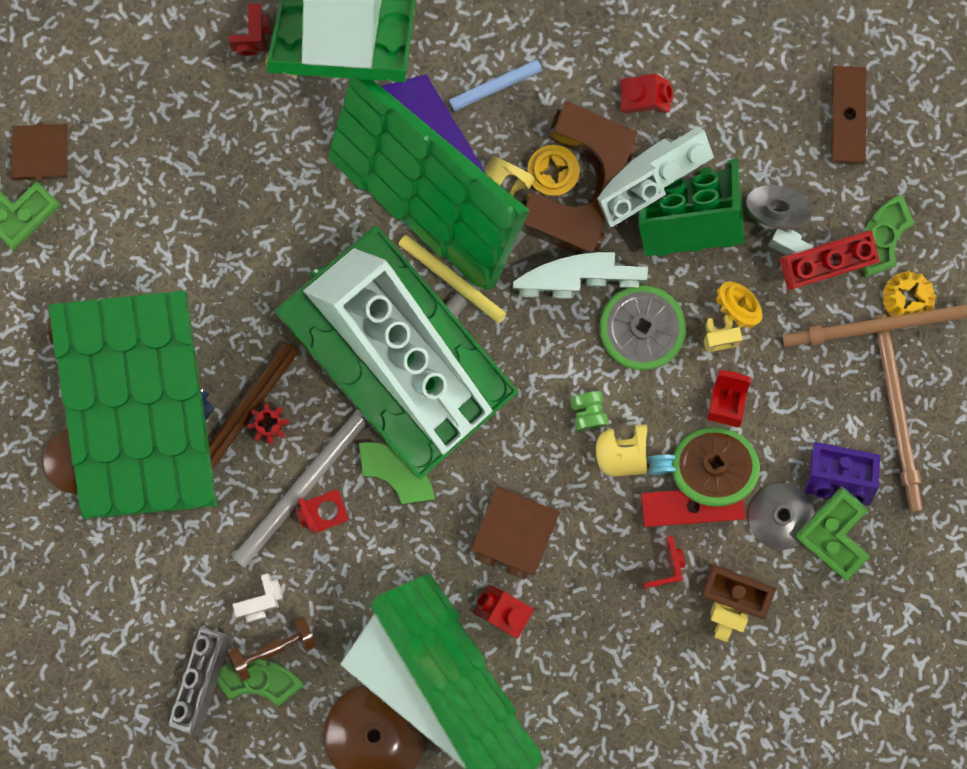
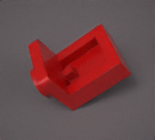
[229,3,270,56]
[621,73,673,114]
[707,370,752,428]
[473,585,534,639]

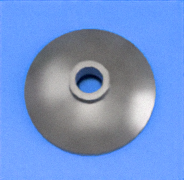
[746,185,812,230]
[748,483,815,550]

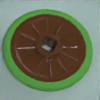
[672,427,760,507]

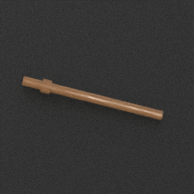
[782,305,967,347]
[874,314,923,512]

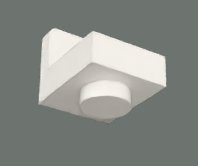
[233,573,283,623]

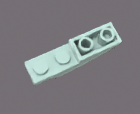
[597,127,714,228]
[513,252,648,299]

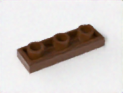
[831,66,867,165]

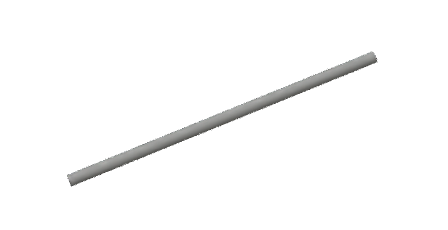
[232,231,527,568]

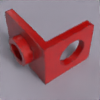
[296,490,349,534]
[641,535,685,590]

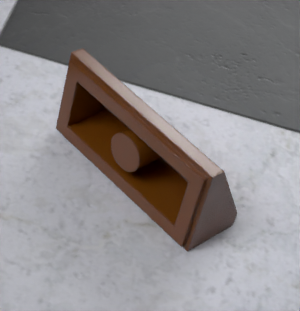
[700,564,776,620]

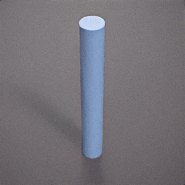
[449,59,542,112]

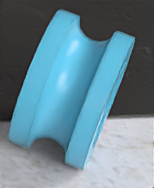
[646,455,675,475]

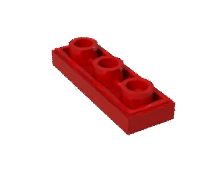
[779,230,880,290]
[641,490,745,528]

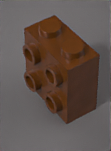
[471,486,560,580]

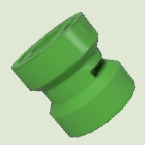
[569,391,609,432]

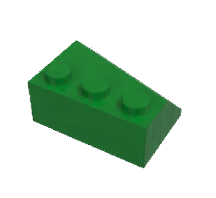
[639,158,745,257]

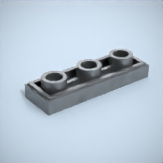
[168,627,232,736]

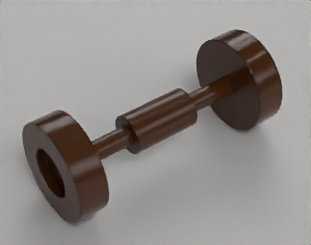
[227,617,316,682]

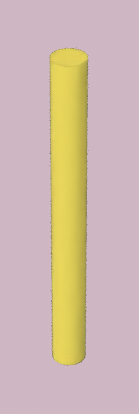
[399,235,507,324]

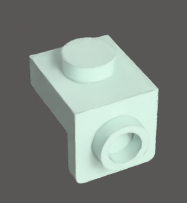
[768,229,813,255]

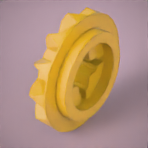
[527,145,580,197]
[883,270,937,317]
[716,281,763,329]

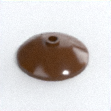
[324,685,427,769]

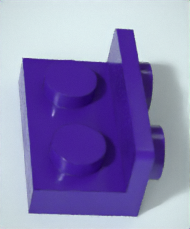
[805,442,881,505]

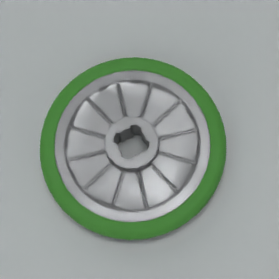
[599,285,686,370]

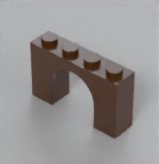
[521,101,637,255]

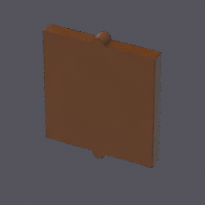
[11,122,68,182]

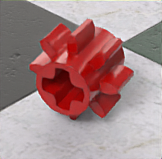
[247,403,290,446]

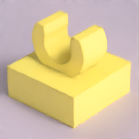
[703,315,742,353]
[711,601,748,642]

